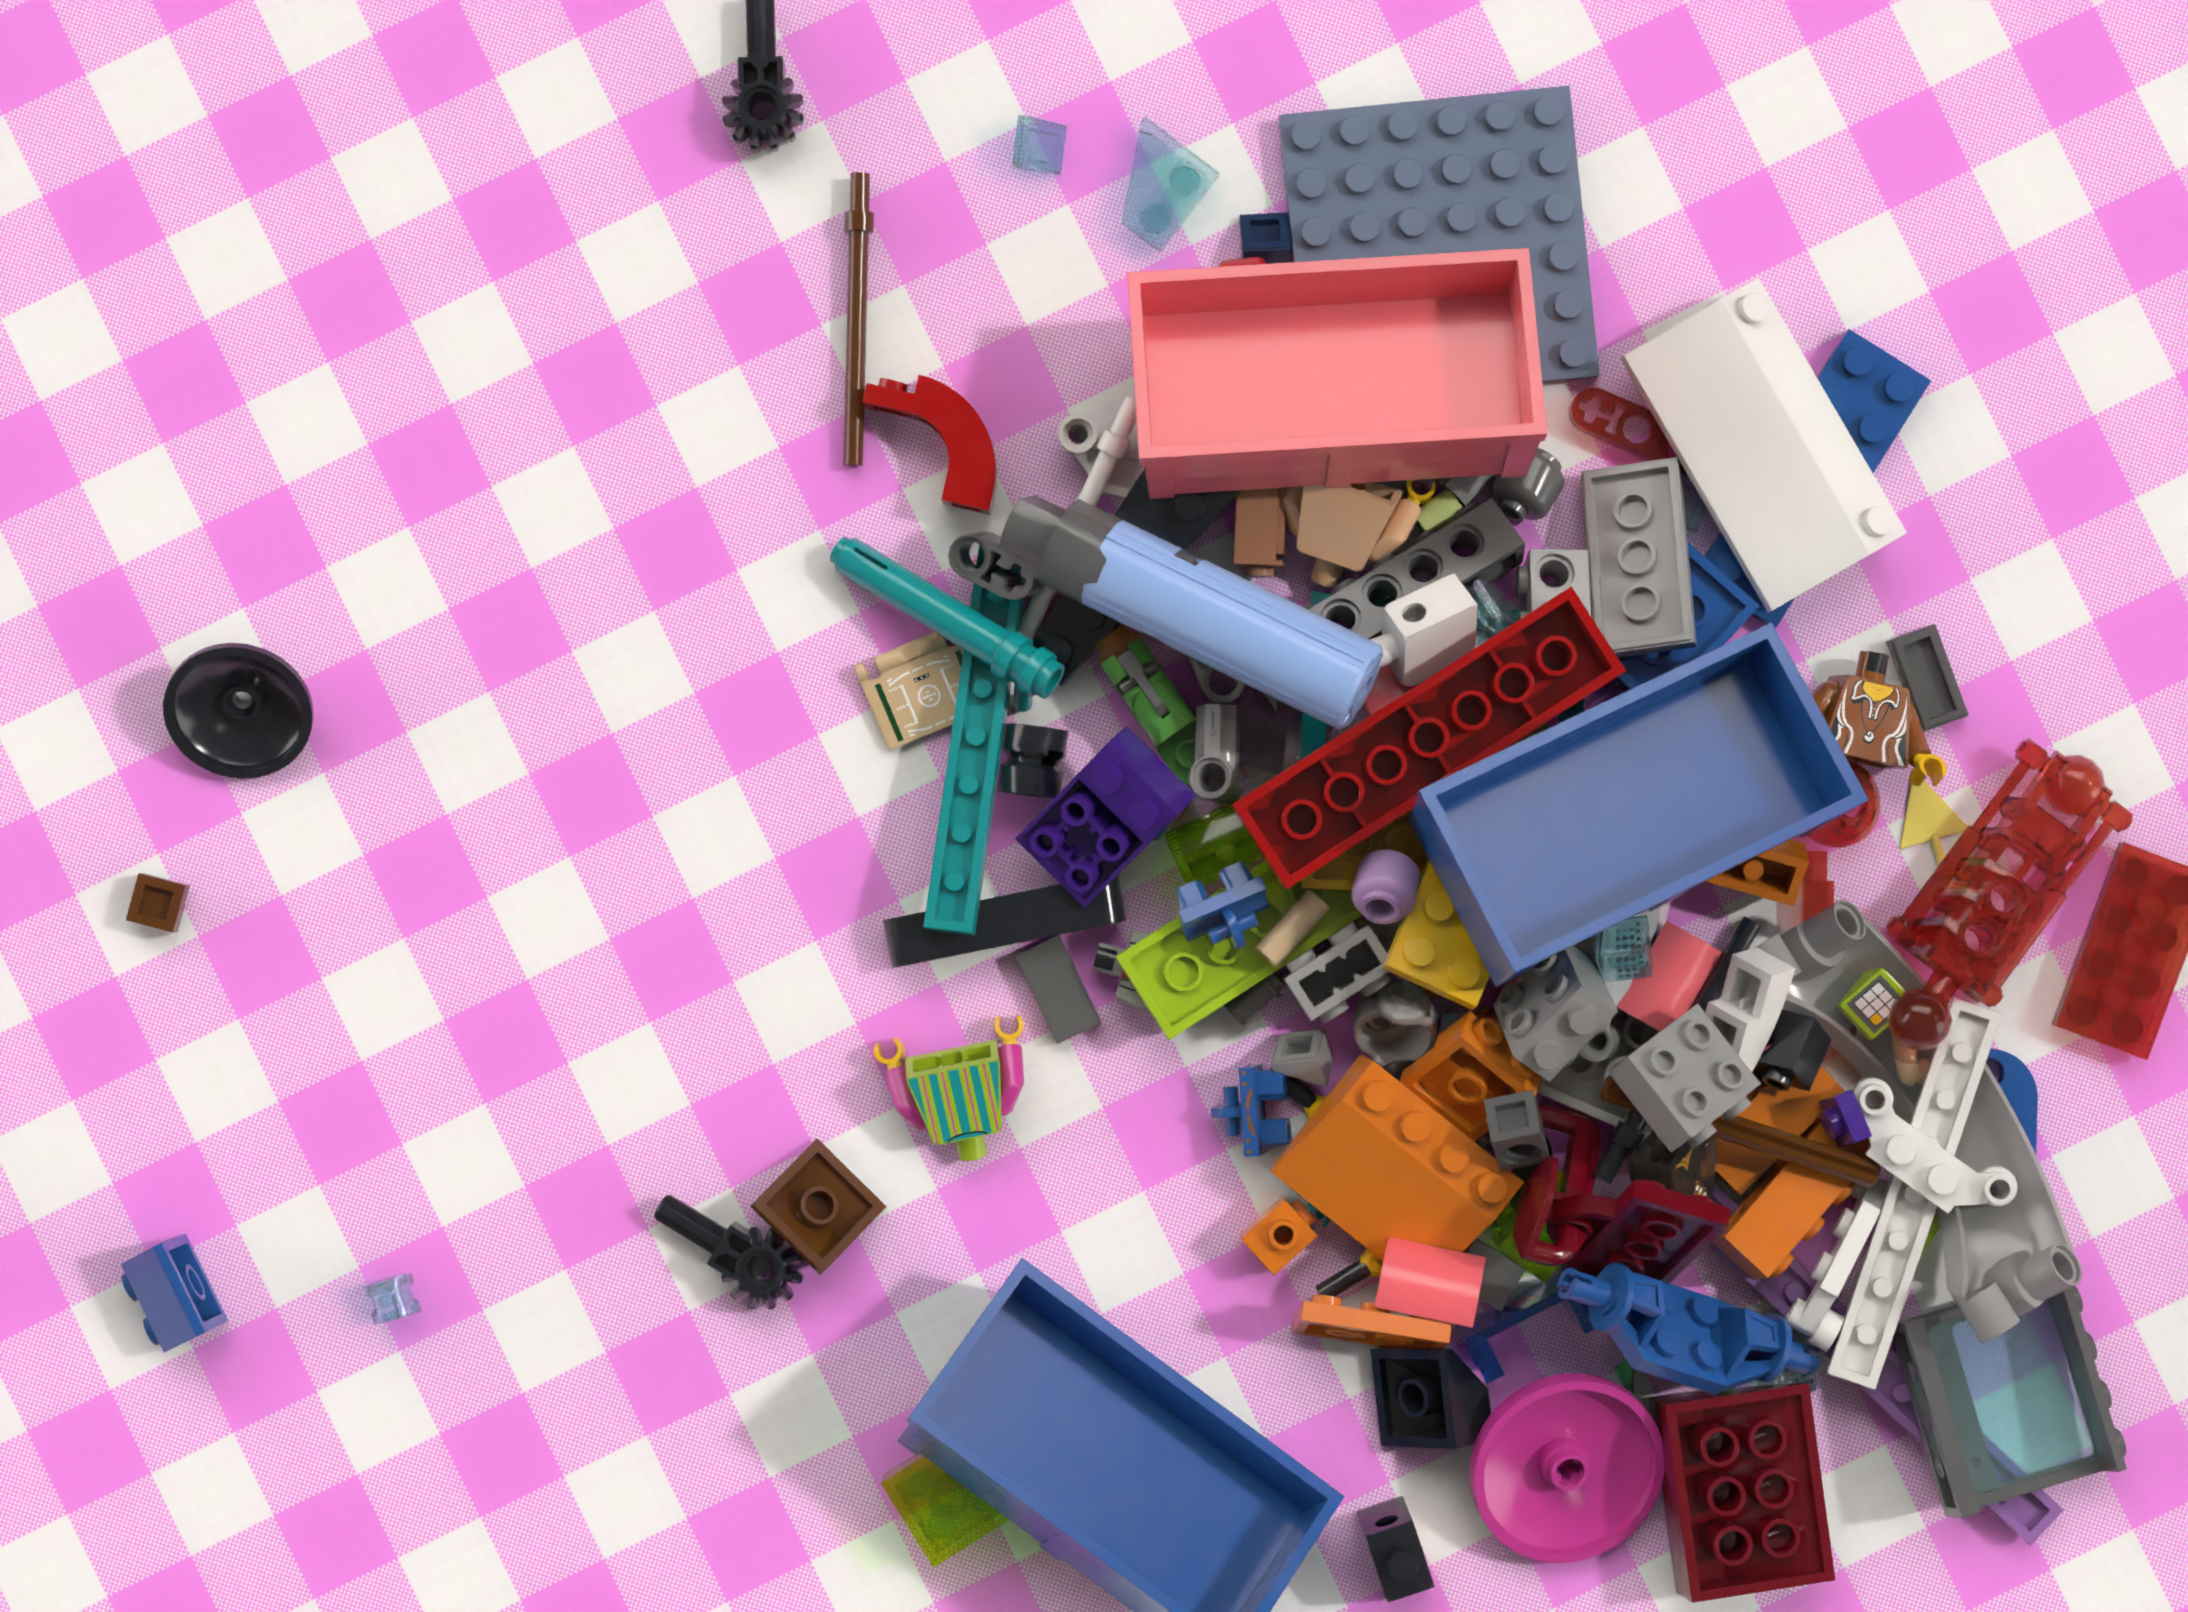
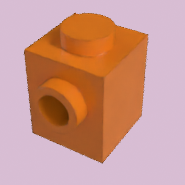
[1239,1195,1318,1276]

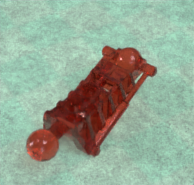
[1885,738,2133,1051]

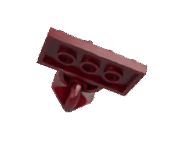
[1512,1103,1730,1284]

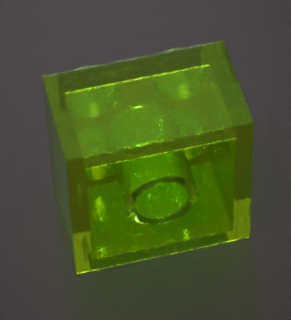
[881,1454,1009,1568]

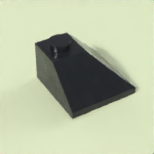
[1370,1347,1491,1449]

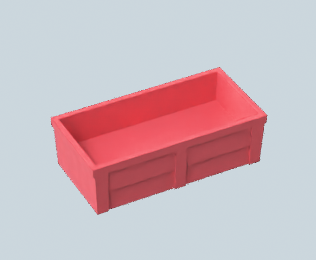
[1127,248,1547,499]

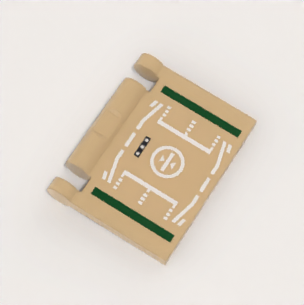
[853,632,964,751]

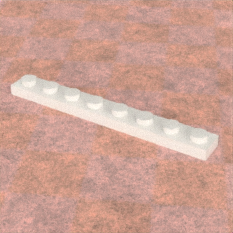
[1826,997,2002,1390]

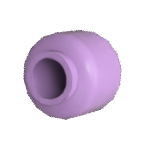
[1351,849,1421,924]

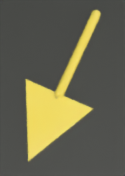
[1900,780,1970,928]

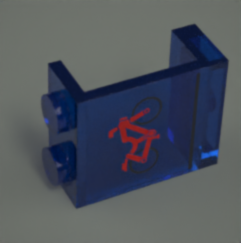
[1455,1273,1594,1384]

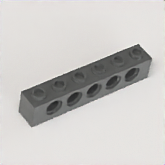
[1264,498,1525,713]

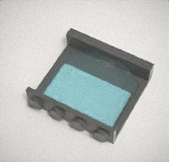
[1893,1286,2127,1518]

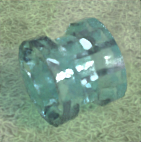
[364,1273,422,1325]

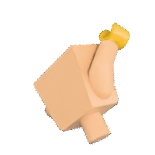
[1283,480,1436,587]

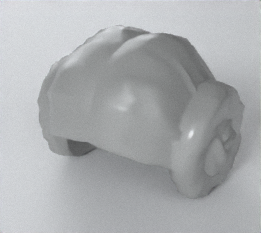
[1354,980,1439,1066]

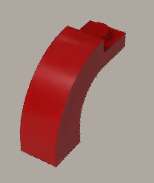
[862,375,997,515]

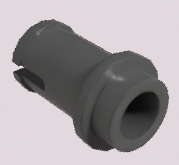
[1224,972,1286,1026]

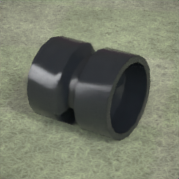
[997,723,1069,799]

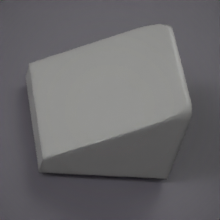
[1271,1029,1333,1086]

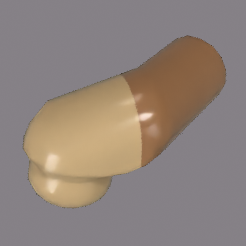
[1891,1014,1930,1087]

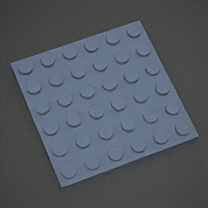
[1278,85,1600,383]

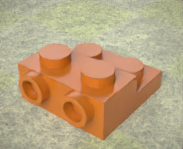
[1399,1011,1542,1141]

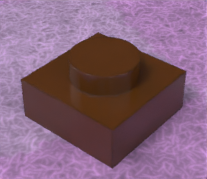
[126,873,190,933]

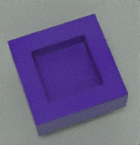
[1819,1090,1872,1147]

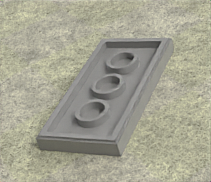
[1581,457,1697,658]

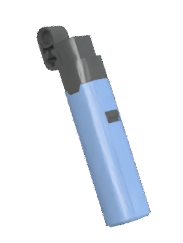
[948,495,1383,730]

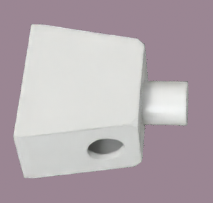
[1370,573,1478,687]

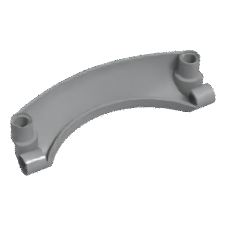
[1754,900,2082,1343]

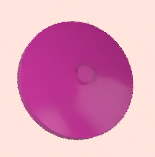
[1469,1373,1665,1563]

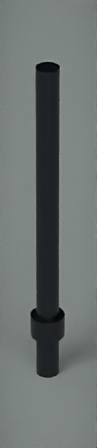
[1594,916,1761,1184]

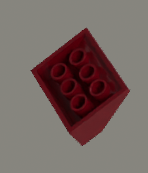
[1650,1382,1835,1603]

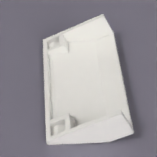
[1620,278,1907,613]

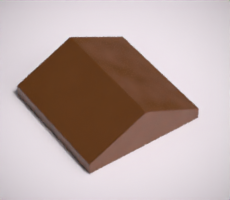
[750,1138,887,1275]

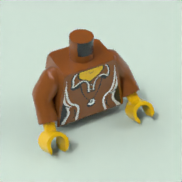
[1811,651,1947,787]

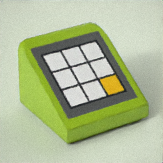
[1836,968,1914,1040]

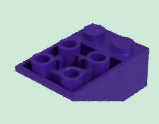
[1015,726,1197,908]

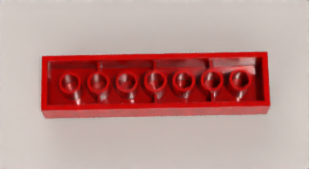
[1230,586,1626,889]

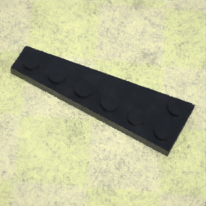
[1033,468,1243,686]

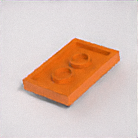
[1292,1295,1452,1348]

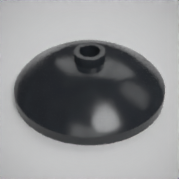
[163,643,314,779]

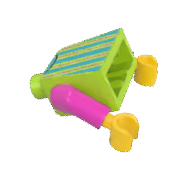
[874,1014,1024,1161]

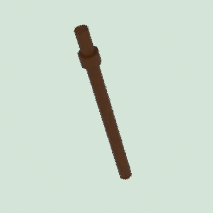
[843,172,874,466]

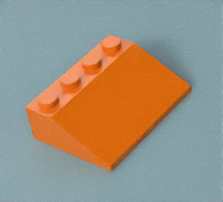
[1269,1054,1524,1261]

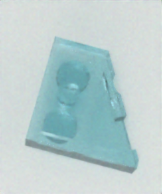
[1122,116,1220,253]

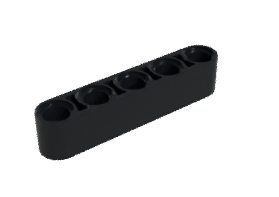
[883,875,1127,968]

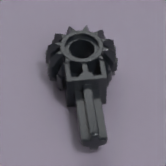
[722,0,805,152]
[654,1194,804,1310]

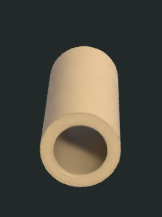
[1255,889,1330,968]

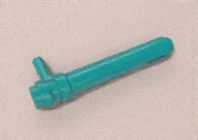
[830,537,1065,712]

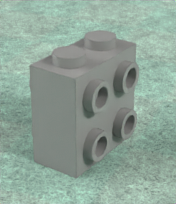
[1282,922,1391,1024]
[1493,946,1618,1082]
[1608,1004,1761,1152]

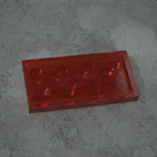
[2051,842,2188,1060]

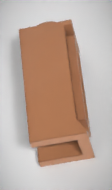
[1234,487,1287,578]

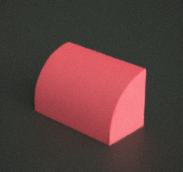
[1617,921,1723,1032]
[1374,1237,1486,1328]

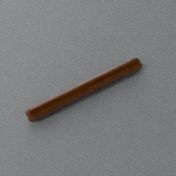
[1600,1075,1880,1188]

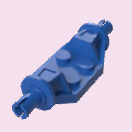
[1557,1263,1821,1394]

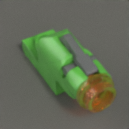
[1093,625,1196,785]

